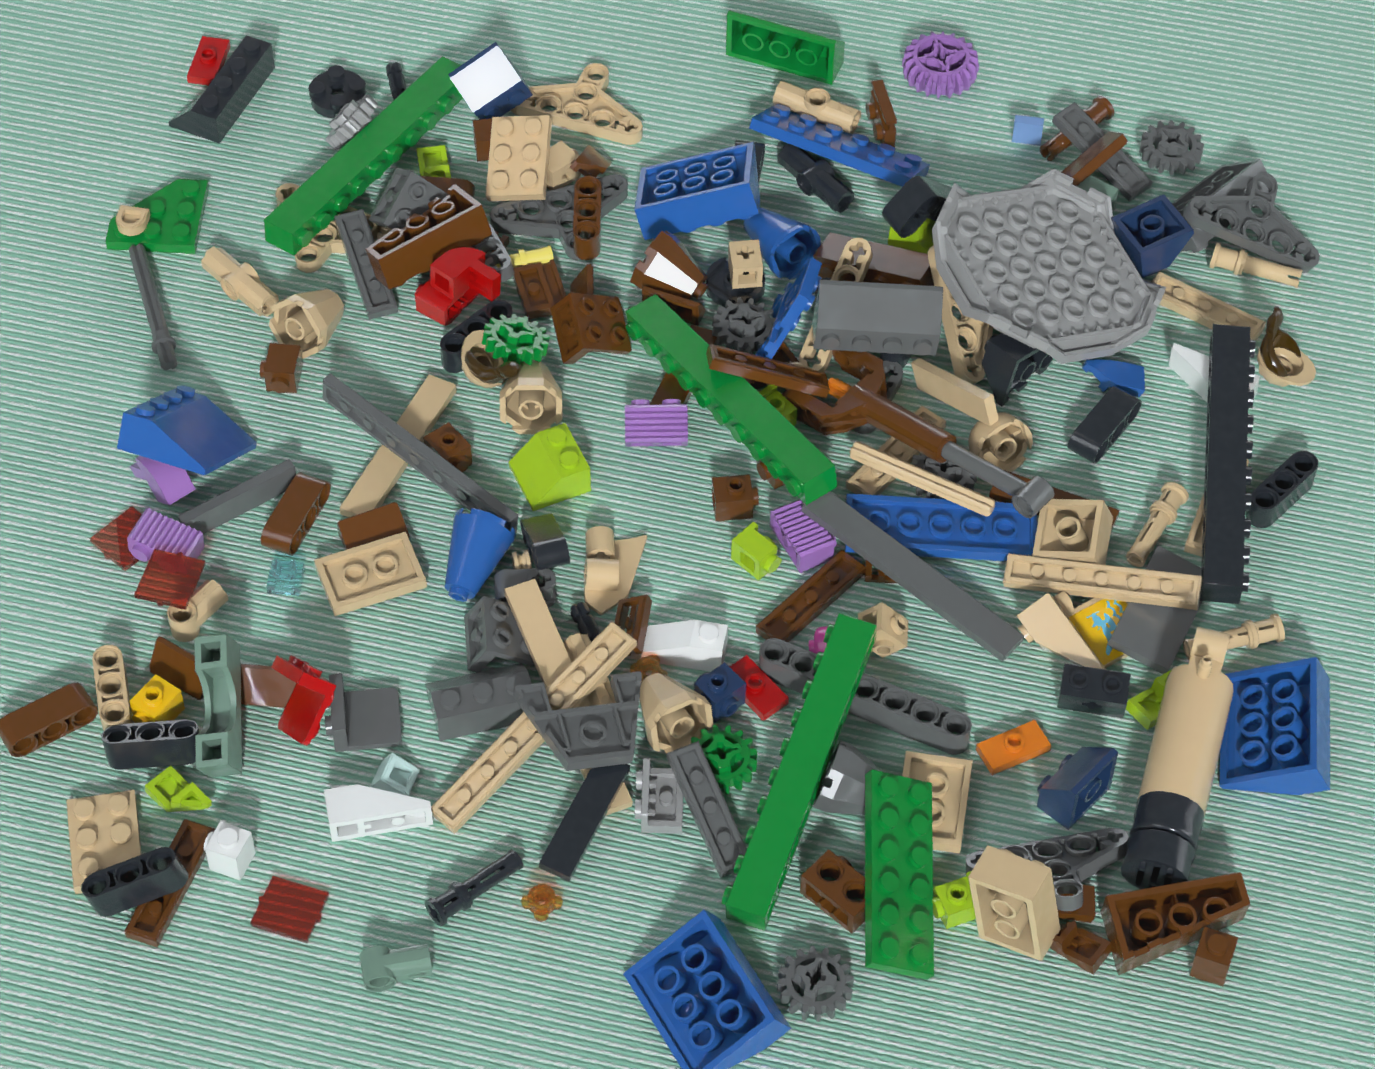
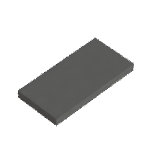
[1107,545,1203,674]

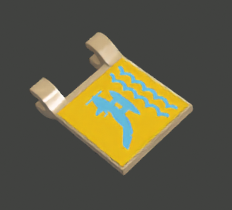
[1053,591,1128,668]

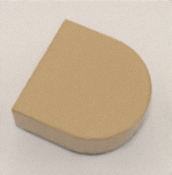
[116,205,150,236]

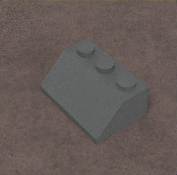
[425,663,532,741]

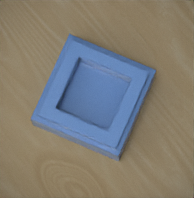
[1012,115,1044,146]

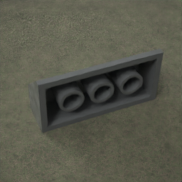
[1172,159,1268,253]
[812,280,943,356]

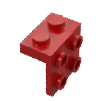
[271,655,337,746]

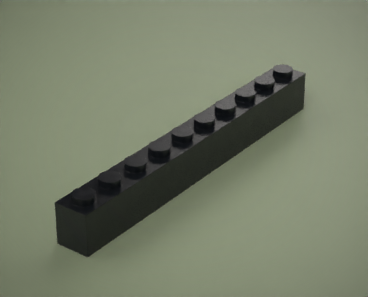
[1200,324,1256,604]

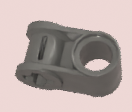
[494,568,557,608]

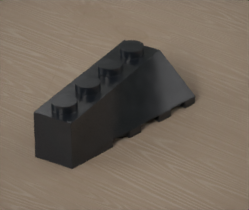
[168,35,275,144]
[981,333,1053,407]

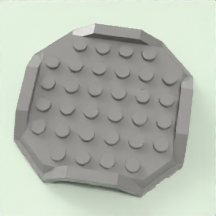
[932,169,1166,364]

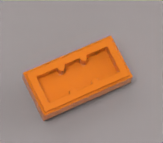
[976,720,1051,775]

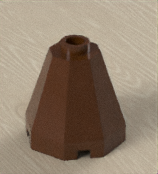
[630,231,708,300]

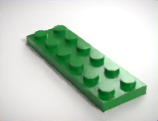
[865,769,934,980]

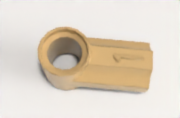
[167,579,228,642]

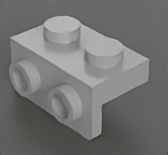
[635,758,683,834]

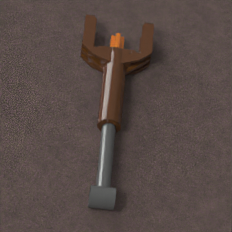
[782,350,1055,518]

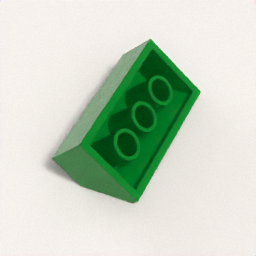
[726,10,845,85]

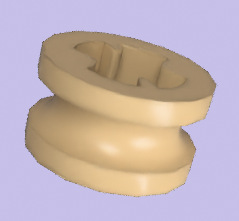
[512,550,532,570]

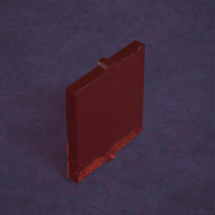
[89,506,142,571]
[134,549,206,610]
[250,876,329,943]

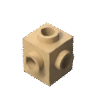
[858,602,908,658]

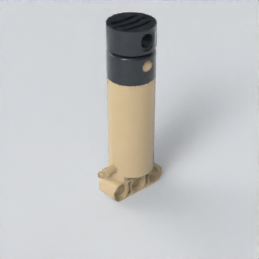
[1121,626,1234,889]

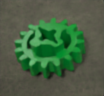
[482,314,550,365]
[690,725,758,795]

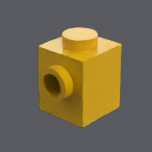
[129,674,185,723]

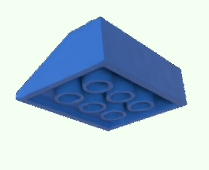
[634,142,760,240]
[117,386,257,475]
[1219,657,1330,795]
[623,909,792,1069]

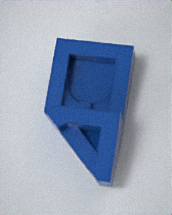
[1082,359,1145,397]

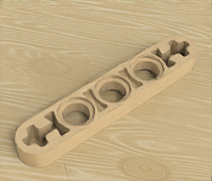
[799,237,873,372]

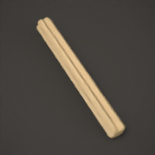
[850,442,995,517]

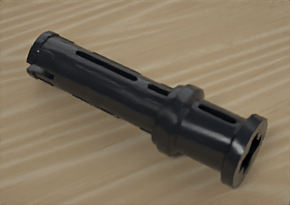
[425,849,524,927]

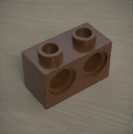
[800,849,865,934]

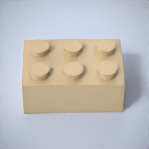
[968,845,1060,961]

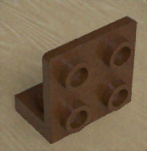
[550,293,632,364]

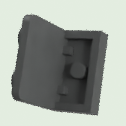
[325,673,402,752]

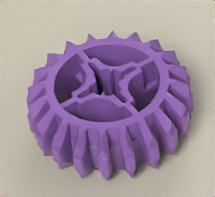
[902,31,979,99]

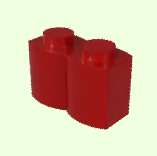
[415,280,479,326]

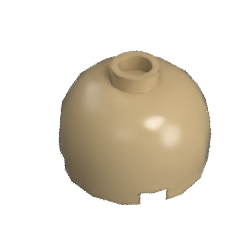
[968,412,1033,472]

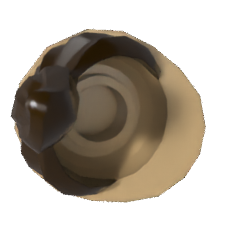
[1257,306,1316,387]
[461,330,521,388]

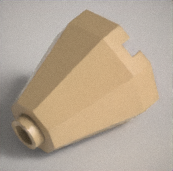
[269,289,344,359]
[499,360,562,434]
[639,673,714,754]

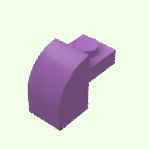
[129,456,195,505]

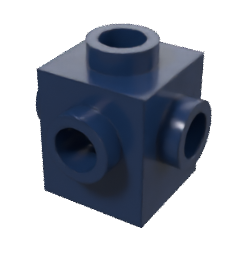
[694,663,746,723]

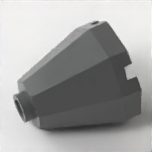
[813,740,883,815]

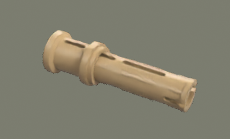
[1209,242,1303,288]
[1125,482,1189,567]
[1183,613,1285,660]

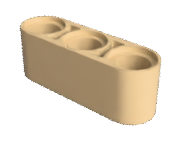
[92,645,133,731]

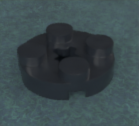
[308,65,366,118]
[706,257,765,307]

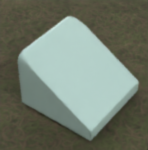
[371,753,420,796]

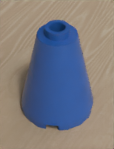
[744,207,821,280]
[444,508,516,602]

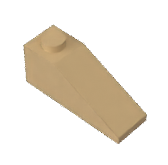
[1017,593,1106,670]

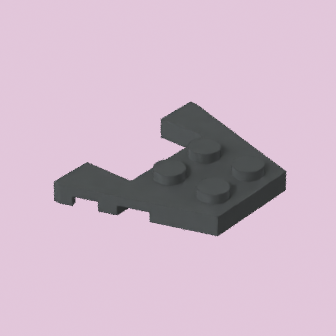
[513,671,642,771]

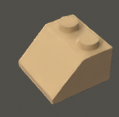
[1032,499,1113,565]

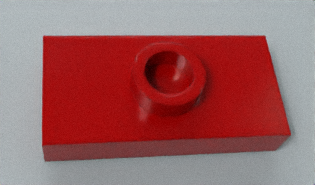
[187,36,231,86]
[729,655,789,721]

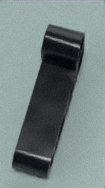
[882,176,952,238]

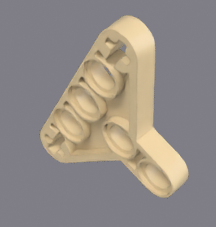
[511,63,643,145]
[276,183,392,273]
[928,245,993,385]

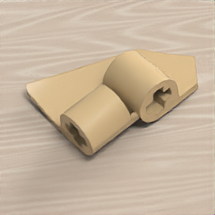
[584,526,647,615]

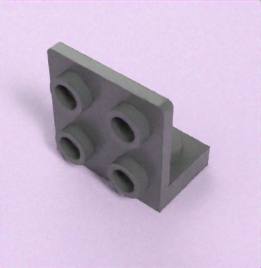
[368,168,449,229]
[464,596,536,673]

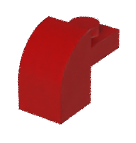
[430,247,501,301]

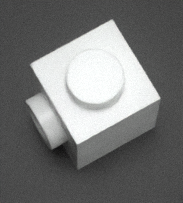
[204,821,256,880]

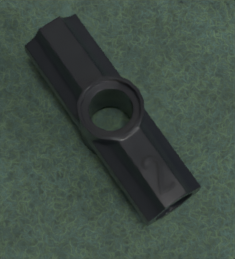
[777,144,854,213]

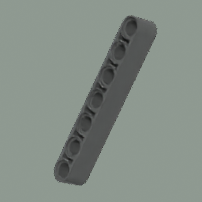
[759,638,972,755]

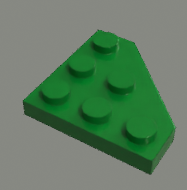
[105,179,209,254]

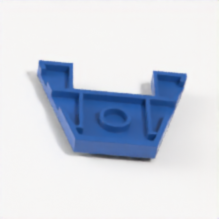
[755,257,822,359]

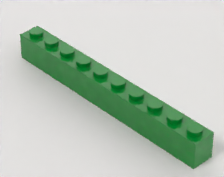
[264,56,464,256]
[626,294,837,505]
[722,613,877,931]

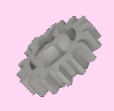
[325,94,378,150]

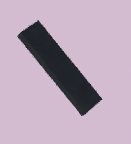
[539,764,630,882]

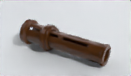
[1040,96,1115,161]

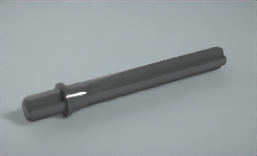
[129,244,178,371]

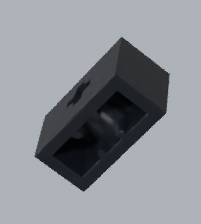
[1057,664,1131,718]

